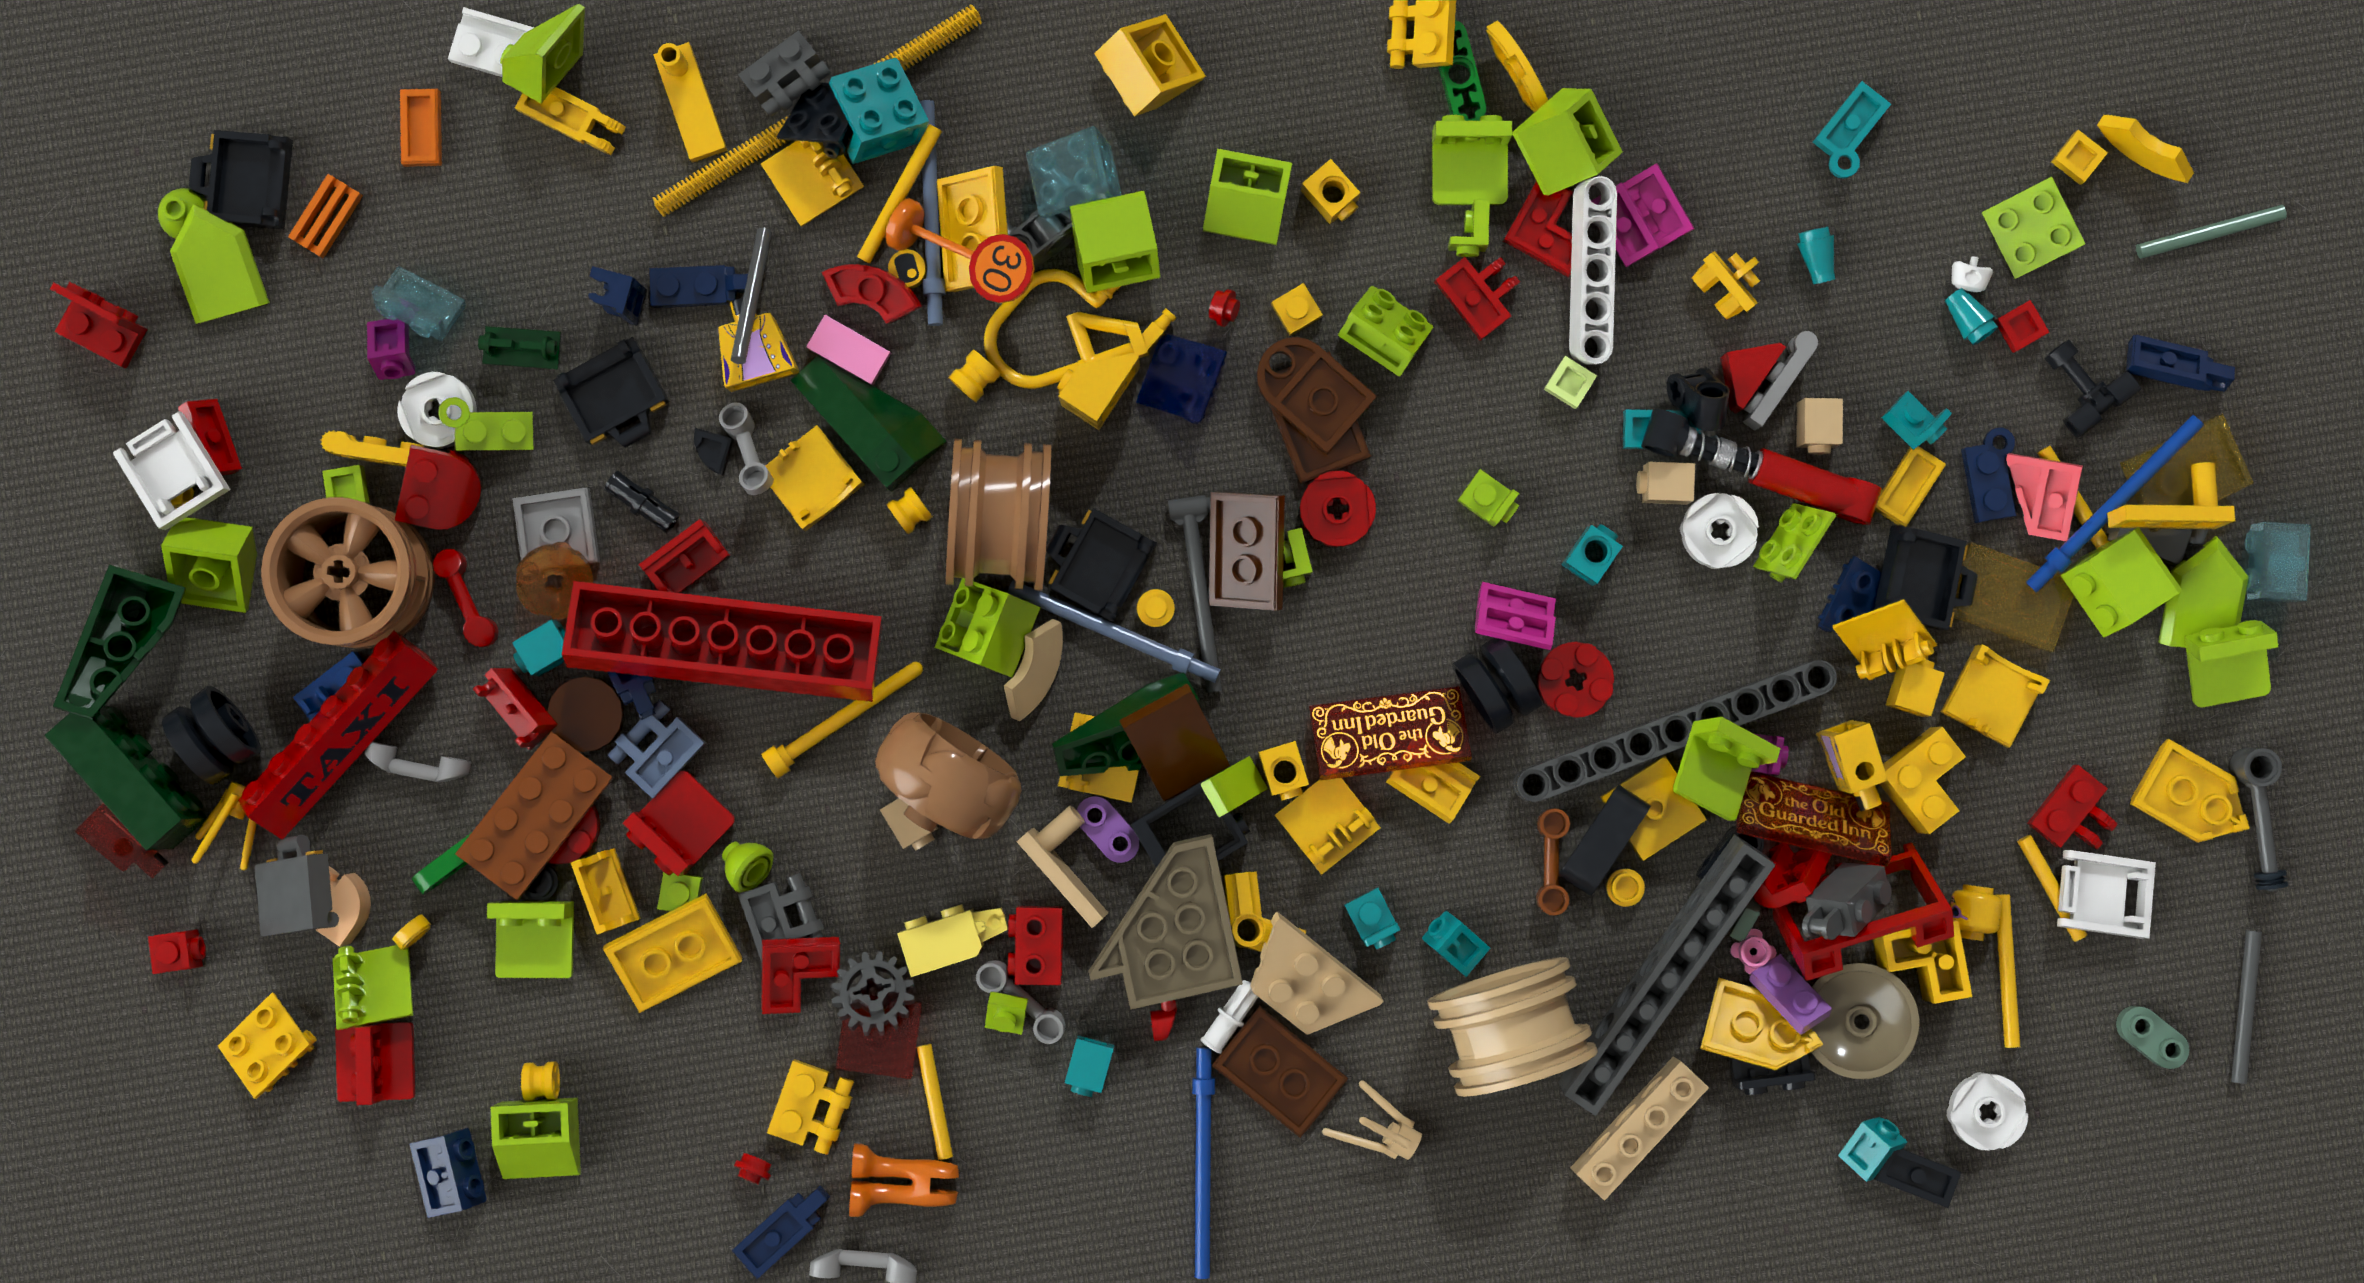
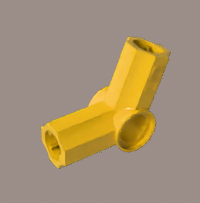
[1223,871,1306,952]

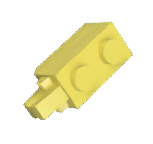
[897,904,1008,977]

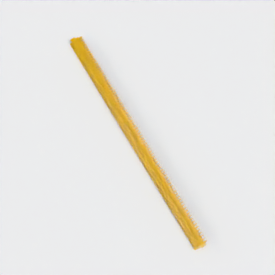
[652,4,982,217]

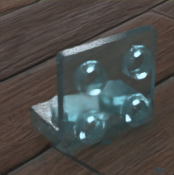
[1026,126,1122,219]

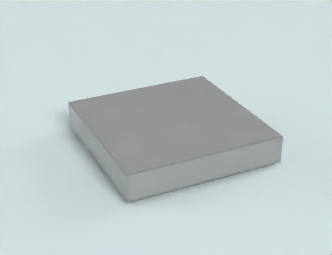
[512,487,600,574]

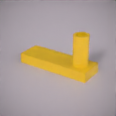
[653,42,728,163]
[2107,462,2235,529]

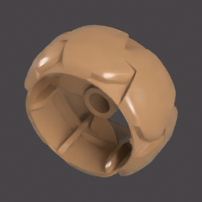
[875,712,1022,840]

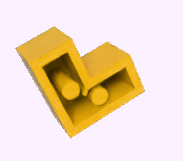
[1880,727,1966,834]
[1873,920,1972,1004]

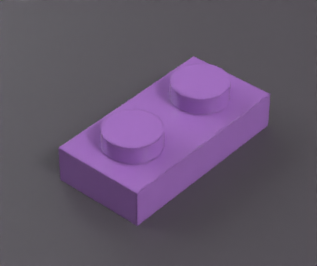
[1749,954,1832,1035]

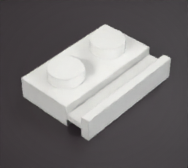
[448,7,534,77]

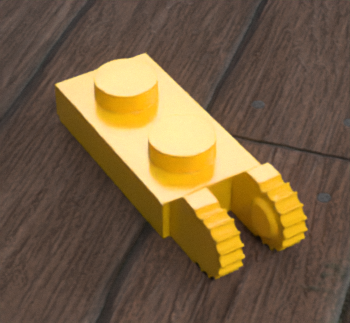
[515,87,626,155]
[320,430,424,467]

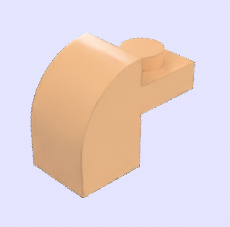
[316,866,371,947]

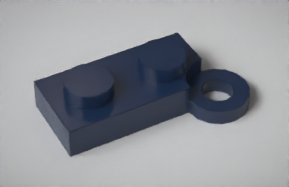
[1961,428,2016,523]

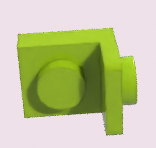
[1448,199,1490,257]
[1457,469,1519,527]
[1283,528,1313,588]

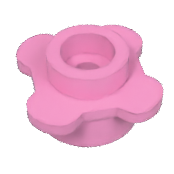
[1730,929,1777,974]

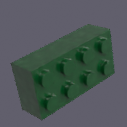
[44,706,207,851]

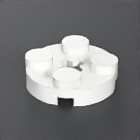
[397,372,477,449]
[1680,493,1759,569]
[1946,1072,2028,1151]

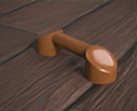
[1536,808,1570,916]

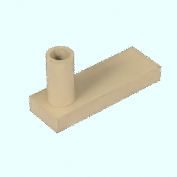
[1016,805,1108,928]

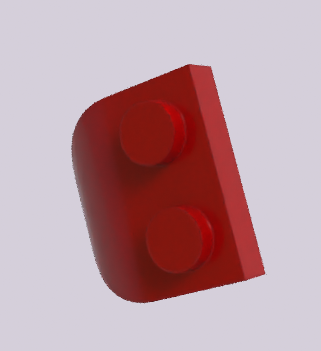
[395,445,481,530]
[1752,840,1833,908]

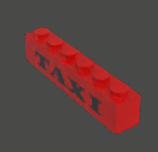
[238,630,438,840]

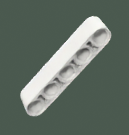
[1569,176,1617,365]

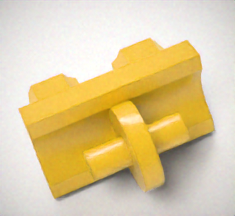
[1692,251,1760,320]

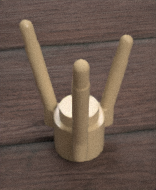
[1322,1080,1422,1160]

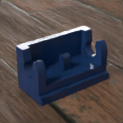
[588,266,647,326]

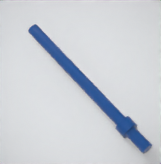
[2026,415,2204,593]
[1192,1047,1215,1279]

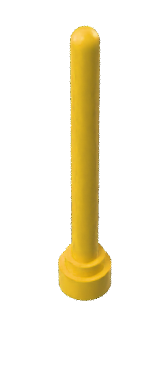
[761,662,923,779]

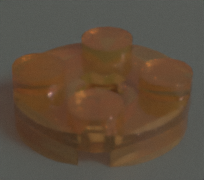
[516,542,593,619]

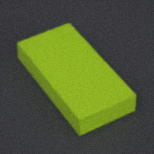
[1201,756,1268,817]

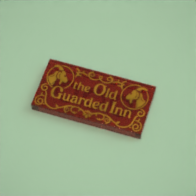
[1309,686,1472,780]
[1736,772,1892,866]

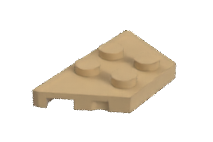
[1250,912,1384,1035]

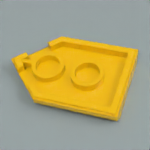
[2130,739,2250,843]
[1700,978,1823,1070]

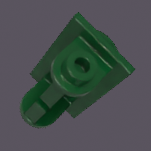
[478,326,561,370]

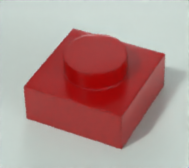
[1994,300,2049,353]

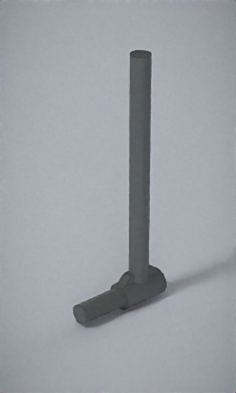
[1168,492,1243,693]

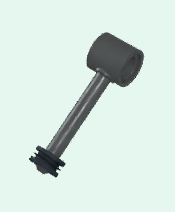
[2229,747,2288,892]

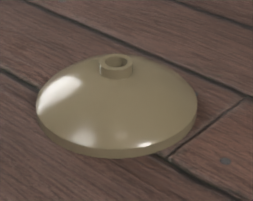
[1811,963,1920,1079]

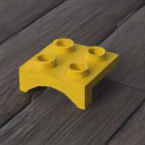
[765,425,865,531]
[1941,644,2050,748]

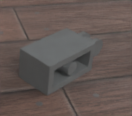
[1802,862,1892,940]

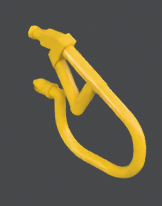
[984,269,1176,389]

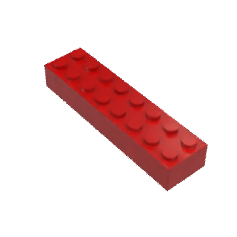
[562,581,882,702]

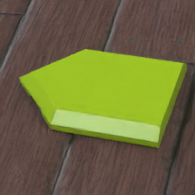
[170,204,270,324]
[2158,536,2249,648]

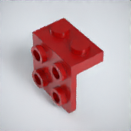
[622,771,735,876]

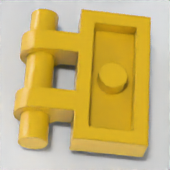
[1387,0,1456,69]
[767,1059,854,1154]

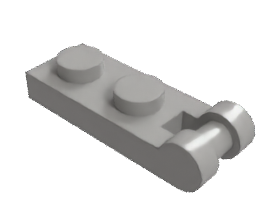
[1743,331,1818,431]

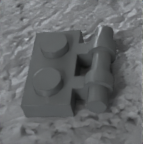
[738,30,831,117]
[738,873,824,963]

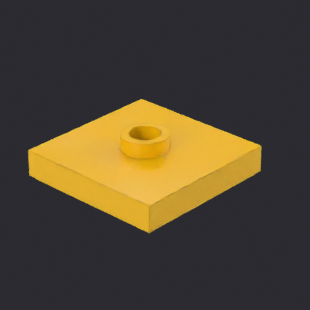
[1600,756,1707,861]

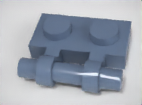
[608,699,707,799]

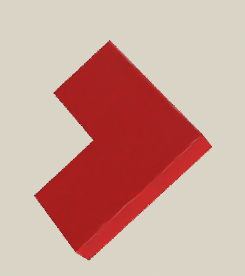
[1503,181,1573,277]
[761,937,840,1014]

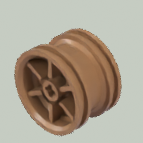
[946,439,1051,591]

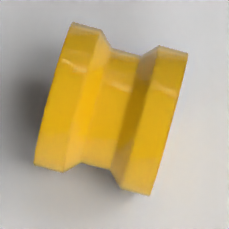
[886,487,933,535]
[521,1061,560,1101]

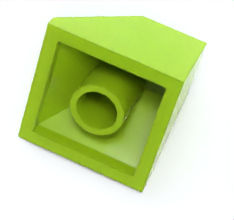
[500,4,585,104]

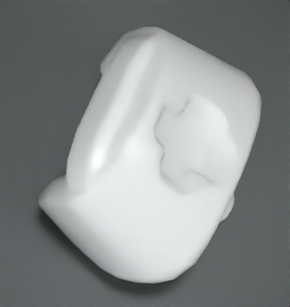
[1952,256,1993,292]

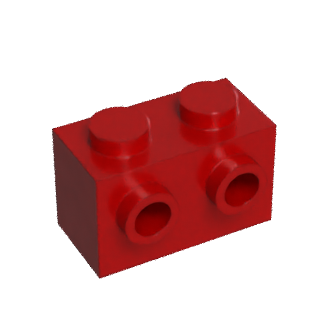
[1008,906,1063,985]

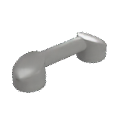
[719,402,774,495]
[364,742,472,783]
[976,960,1066,1044]
[809,1249,917,1283]

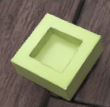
[1543,356,1597,409]

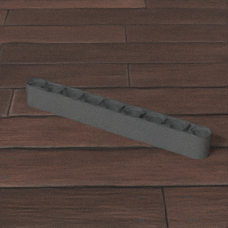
[1513,660,1837,802]

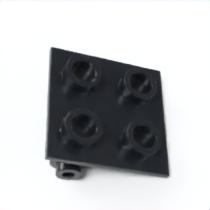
[777,82,853,159]

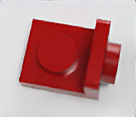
[148,929,206,974]

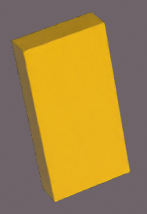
[1875,446,1946,527]

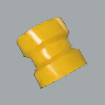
[948,349,1001,403]

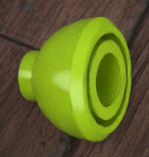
[157,188,208,239]
[722,842,773,892]

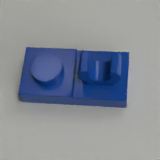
[293,651,365,721]

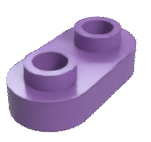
[1077,796,1140,863]

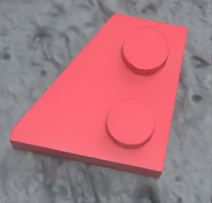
[2006,453,2083,541]

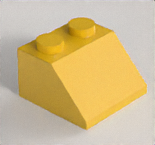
[1094,14,1206,117]
[1057,353,1140,430]

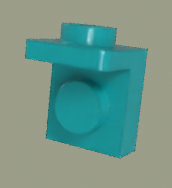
[1881,391,1952,450]
[1344,887,1401,949]
[1422,911,1491,977]
[1838,1117,1907,1182]

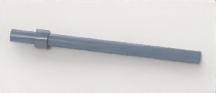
[920,100,946,326]
[1007,580,1221,683]

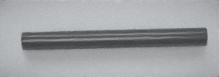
[731,228,772,364]
[2231,930,2262,1084]

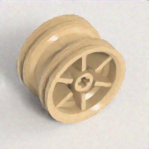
[1427,957,1598,1097]

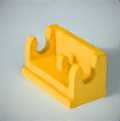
[571,848,641,935]

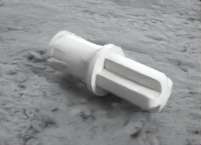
[1200,980,1258,1054]

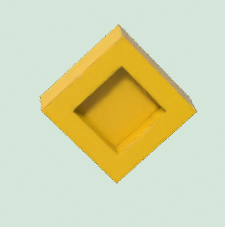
[2051,130,2108,185]
[1271,283,1323,336]

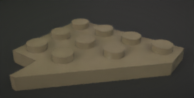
[1088,834,1243,1010]

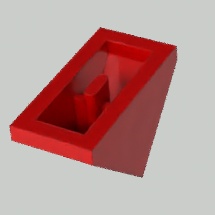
[1720,343,1786,414]

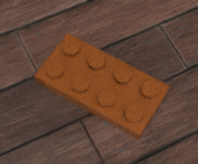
[455,731,614,901]

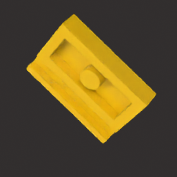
[1386,735,1480,824]

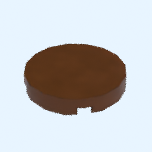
[547,676,624,752]

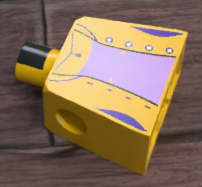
[718,298,799,392]
[1816,720,1887,811]

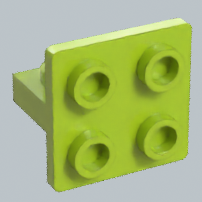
[1338,286,1433,377]

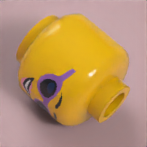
[1950,884,2002,941]

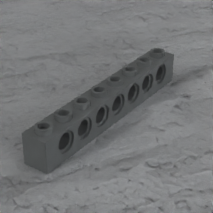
[1558,834,1776,1116]

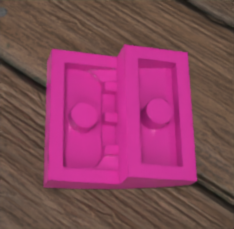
[1591,163,1695,267]
[1475,582,1556,650]

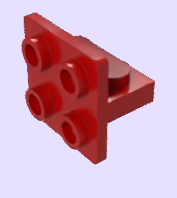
[335,1022,415,1105]

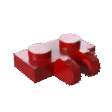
[1434,257,1520,341]
[2027,765,2118,849]

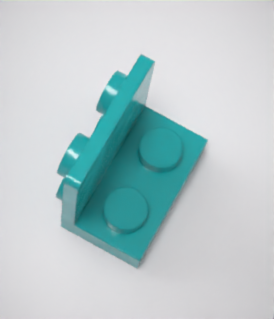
[829,58,929,164]

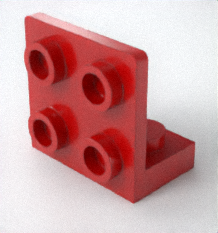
[50,282,148,369]

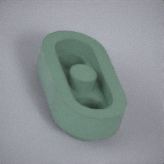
[2116,1006,2189,1069]

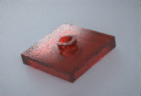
[836,995,923,1079]

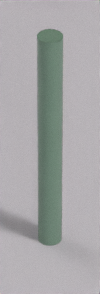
[2136,205,2287,259]

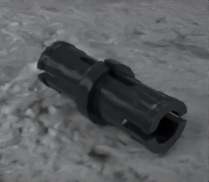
[604,471,680,534]

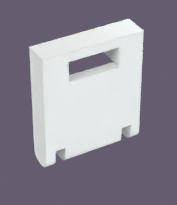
[113,411,231,530]
[2057,850,2156,939]

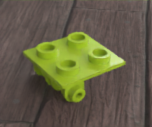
[1982,177,2086,279]
[1753,503,1836,583]
[332,945,413,1030]

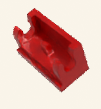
[638,519,730,593]
[473,668,557,750]

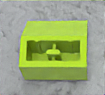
[1512,88,1622,195]
[1203,148,1292,245]
[1070,191,1161,293]
[934,578,1040,678]
[490,1098,581,1179]

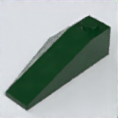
[790,355,947,492]
[53,564,186,719]
[1052,672,1201,776]

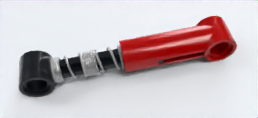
[1641,409,1882,525]

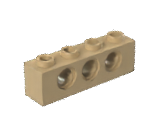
[1570,1057,1709,1201]

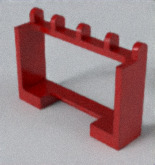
[1772,842,1954,981]

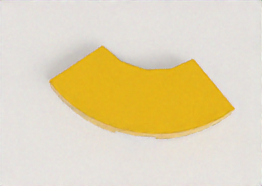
[1486,20,1548,113]
[2097,115,2194,183]

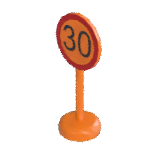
[885,198,1035,303]

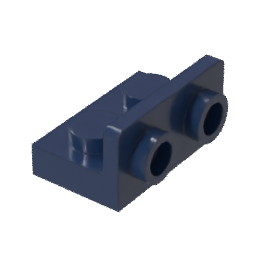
[409,1128,487,1218]

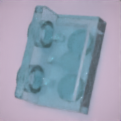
[372,266,466,341]

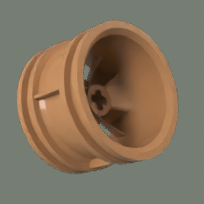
[261,497,435,649]

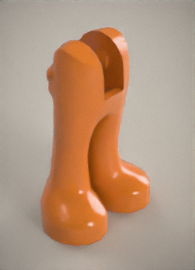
[849,1144,959,1217]

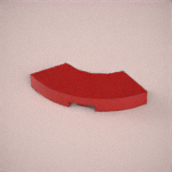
[821,264,922,324]

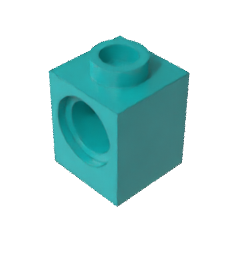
[1561,524,1623,586]
[512,619,565,677]
[1065,1035,1114,1097]

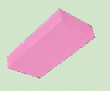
[806,315,891,386]

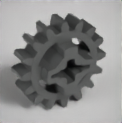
[831,951,915,1036]

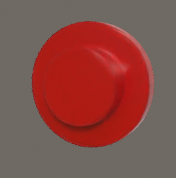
[1209,289,1240,327]
[734,1153,772,1185]

